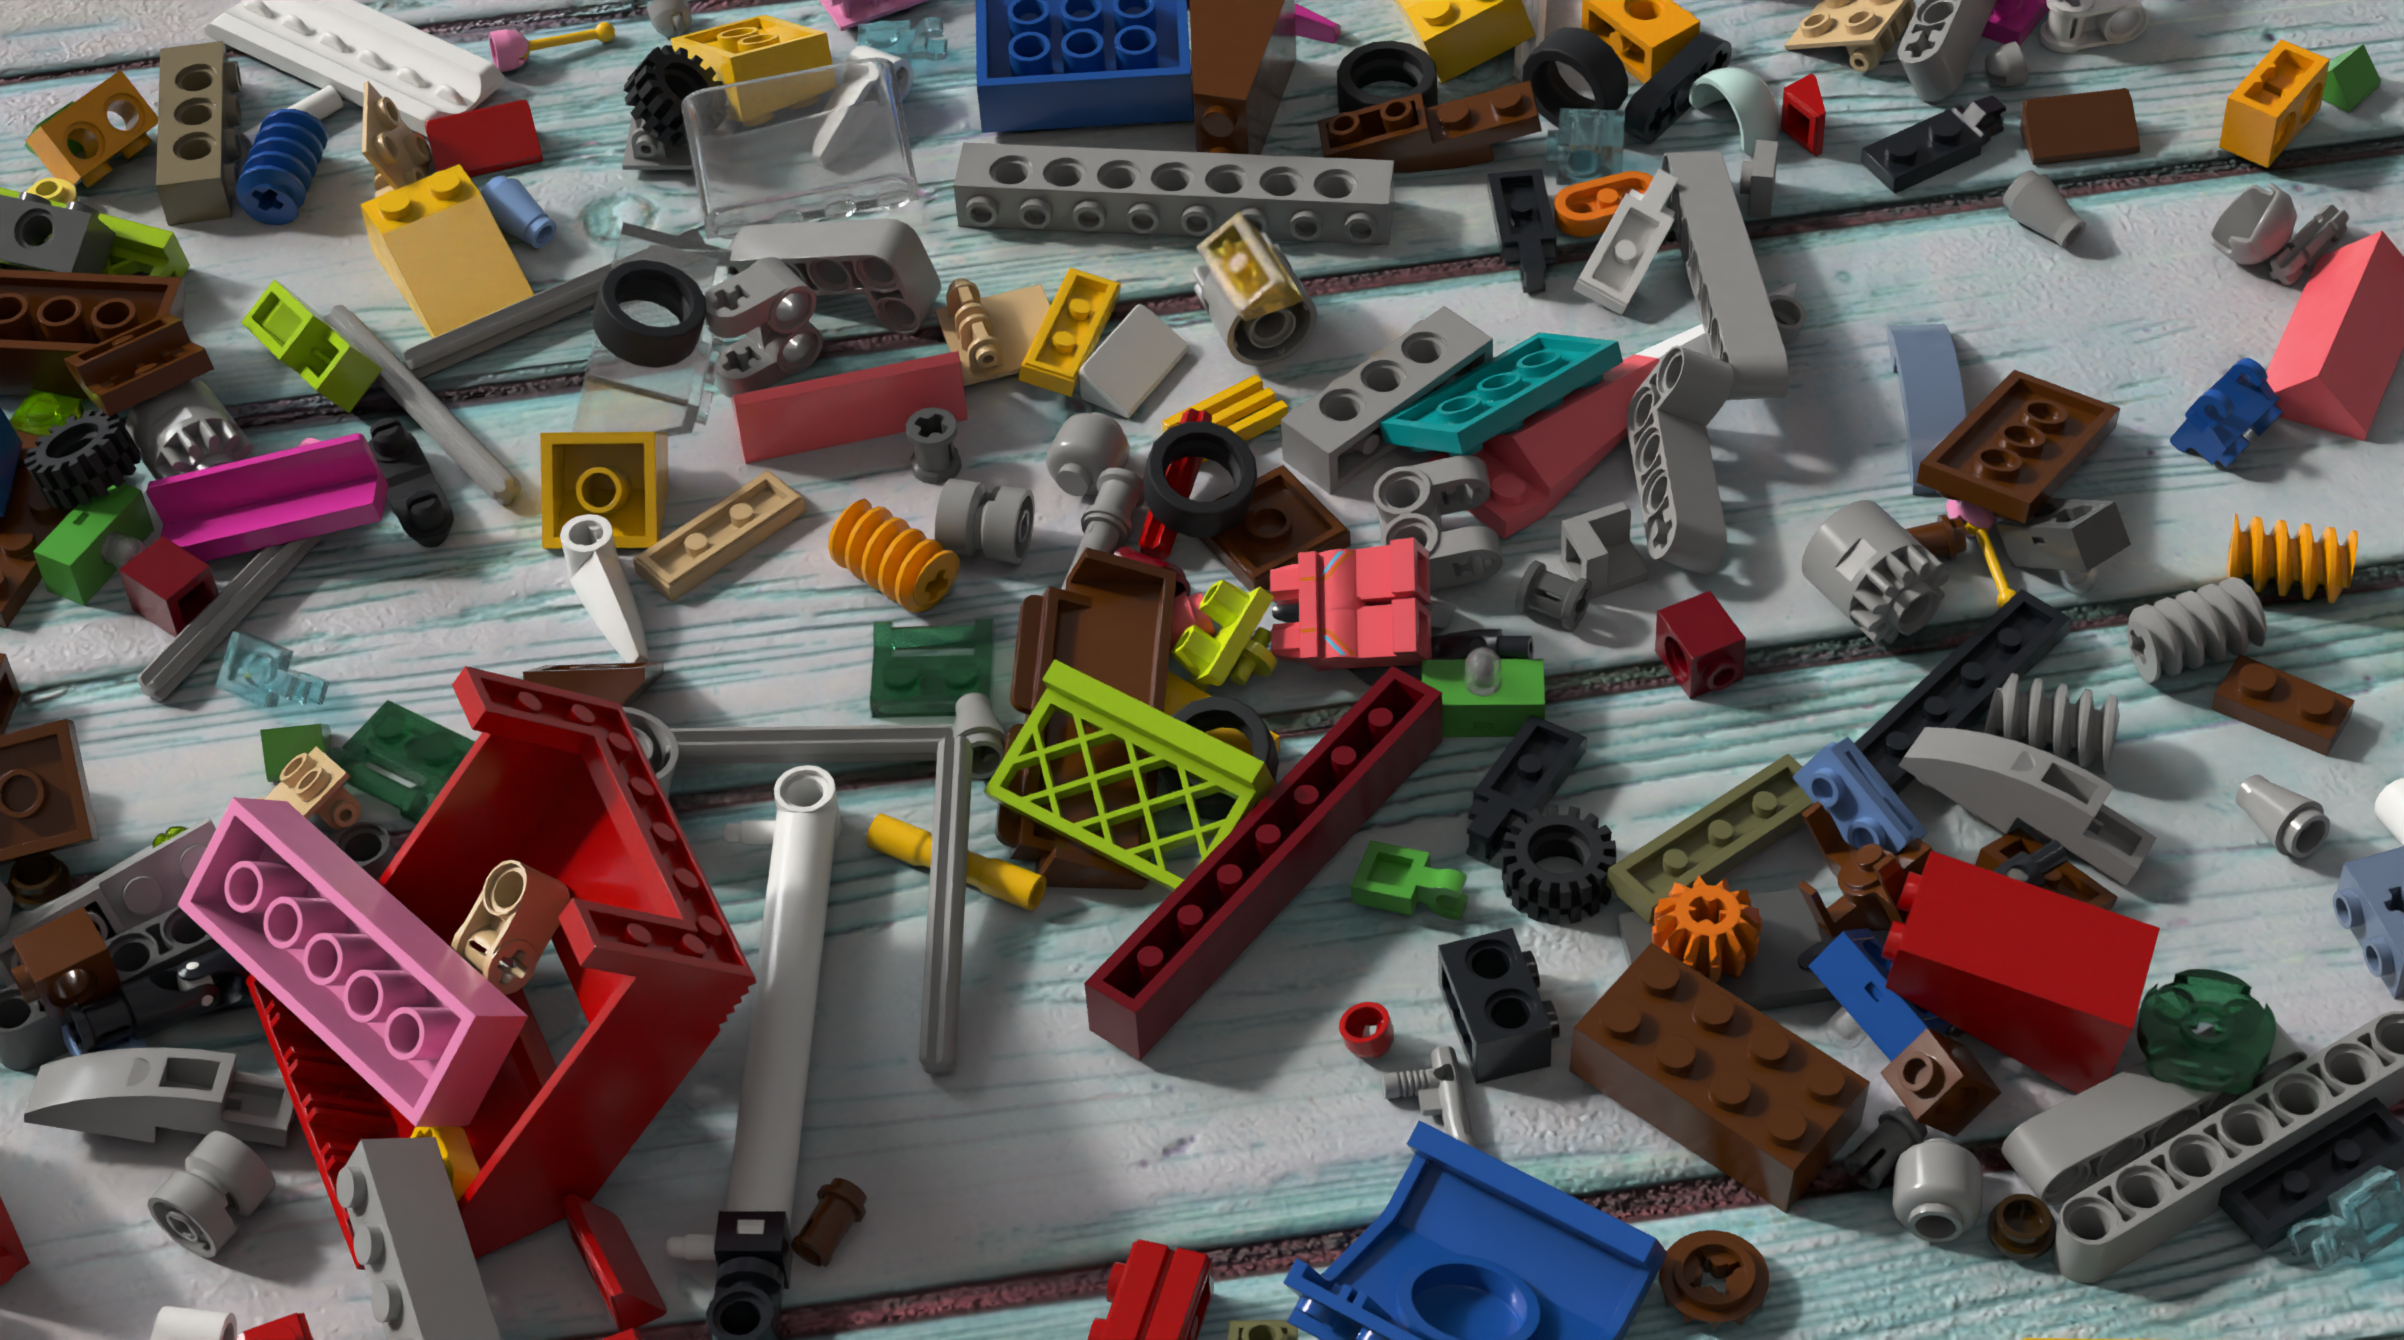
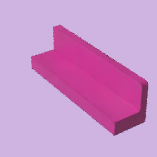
[146,433,389,562]

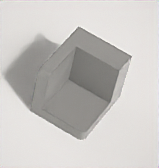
[1561,501,1648,599]

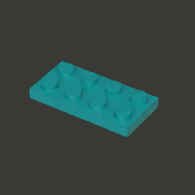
[1379,332,1623,457]

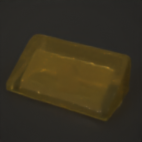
[1196,211,1304,321]

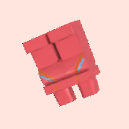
[1270,537,1432,671]

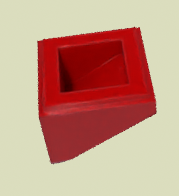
[1781,74,1826,157]

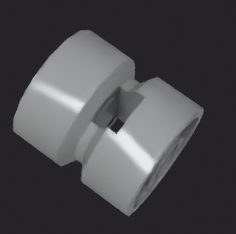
[935,478,1035,564]
[147,1131,276,1258]

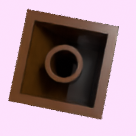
[1189,0,1297,155]

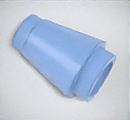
[480,176,556,248]

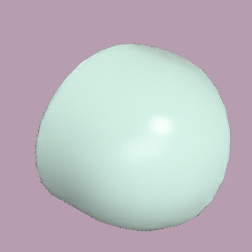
[1689,67,1781,155]

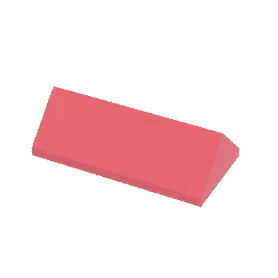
[2266,231,2404,441]
[730,351,968,464]

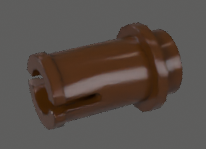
[1905,514,1967,561]
[791,1178,867,1267]

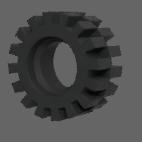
[624,45,729,148]
[24,410,141,509]
[1502,805,1616,925]

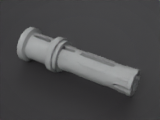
[1061,467,1145,590]

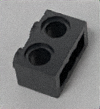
[1438,928,1560,1084]

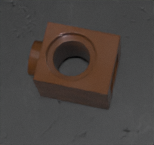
[11,906,122,1022]
[1880,1028,2002,1137]

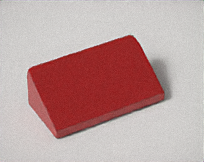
[425,100,543,178]
[562,1194,667,1331]

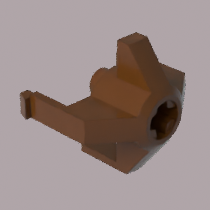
[1797,801,1933,937]

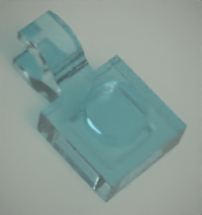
[857,17,948,64]
[215,631,329,707]
[2286,1165,2404,1269]

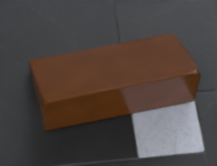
[2020,88,2140,165]

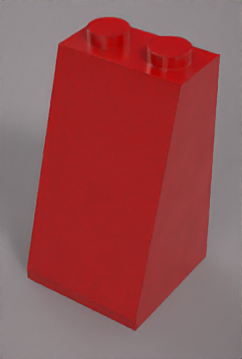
[1881,850,2160,1094]

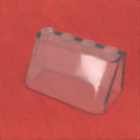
[681,57,919,239]
[572,222,734,437]

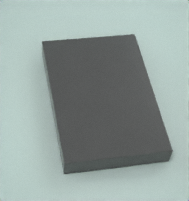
[1618,888,1835,1011]

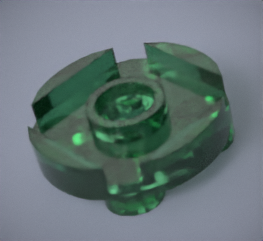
[2137,969,2276,1094]

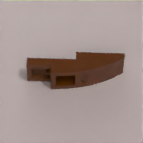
[1318,81,1542,173]

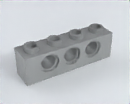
[1281,306,1493,495]

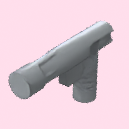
[1382,1046,1476,1148]

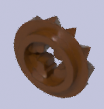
[1659,1230,1769,1331]

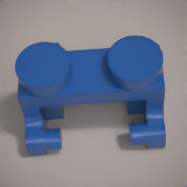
[2170,358,2284,468]

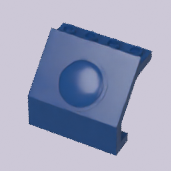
[1283,1120,1668,1340]

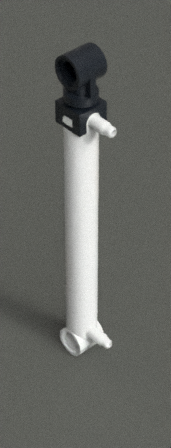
[666,765,842,1340]

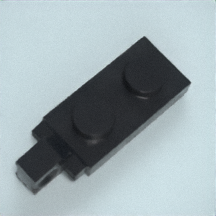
[1861,95,2006,194]
[1487,169,1557,293]
[1466,715,1587,863]

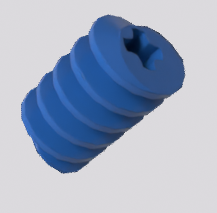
[235,109,329,225]

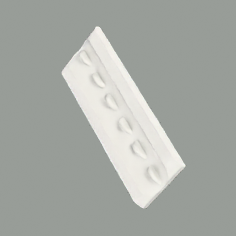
[204,0,505,137]

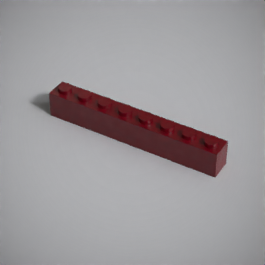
[1084,666,1442,1061]

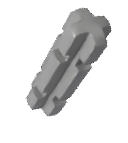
[2268,205,2349,285]

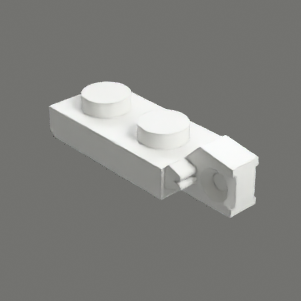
[1573,169,1678,316]

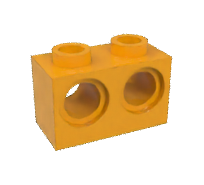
[2219,39,2330,168]
[25,70,158,188]

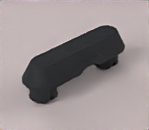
[368,418,454,548]

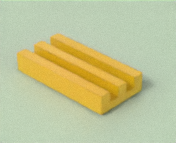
[1162,374,1288,464]

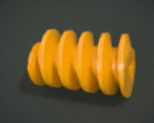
[828,498,960,613]
[2226,514,2358,603]

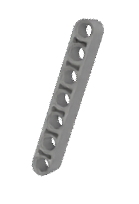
[1662,150,1789,400]
[2052,1011,2404,1283]

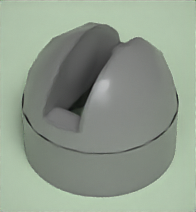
[647,0,692,37]
[1985,41,2028,87]
[1769,295,1806,344]

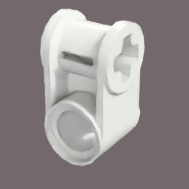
[2039,0,2148,53]

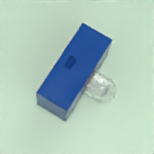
[1808,928,1953,1062]

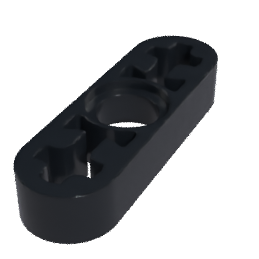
[1622,31,1732,143]

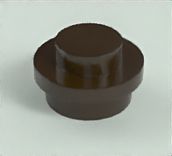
[7,853,72,911]
[1987,1194,2057,1260]

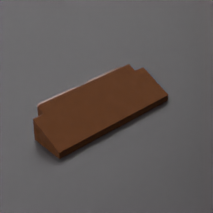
[995,547,1177,890]

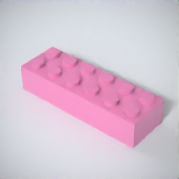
[177,797,528,1127]

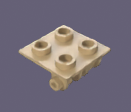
[1784,0,1916,72]
[362,81,431,198]
[935,278,1050,386]
[256,746,361,830]

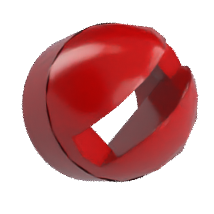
[1339,1002,1394,1059]

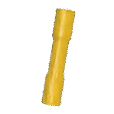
[866,813,1047,911]

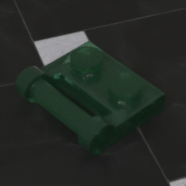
[870,618,995,718]
[326,700,475,825]

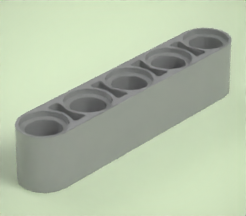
[2001,1006,2307,1206]

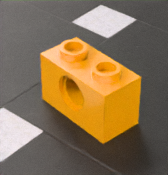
[1581,0,1700,84]

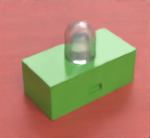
[33,483,154,606]
[1422,647,1545,737]

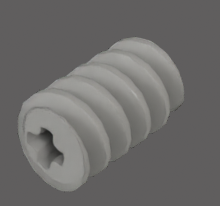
[2127,577,2267,683]
[1985,673,2120,773]

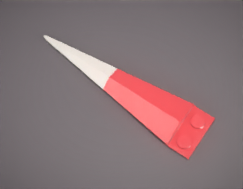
[1427,283,1796,539]

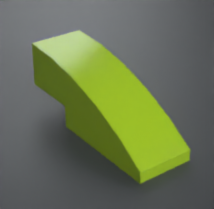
[241,279,383,413]

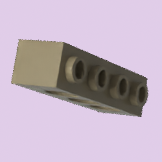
[156,41,242,226]

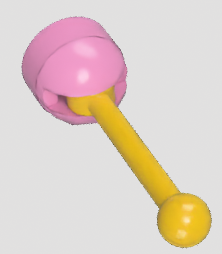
[489,22,615,72]
[1946,499,2017,609]

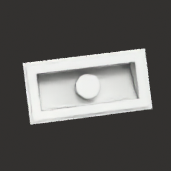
[1079,304,1189,419]

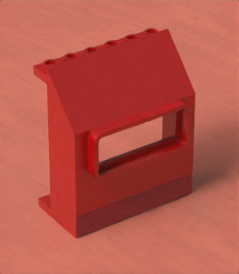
[246,666,757,1270]

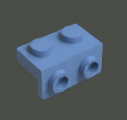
[1792,737,1928,855]

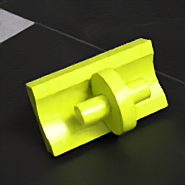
[1170,579,1278,692]

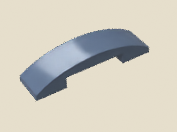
[1887,324,1967,495]

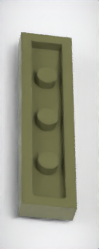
[1606,754,1814,924]

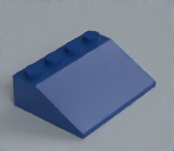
[976,0,1194,133]

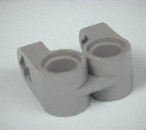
[704,257,823,398]
[1373,455,1503,592]

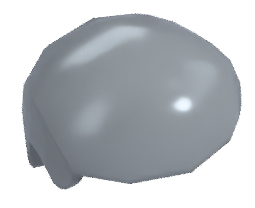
[2210,183,2297,265]

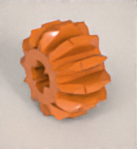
[1652,875,1762,983]

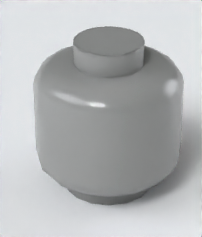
[1046,412,1130,496]
[1892,1138,1983,1242]

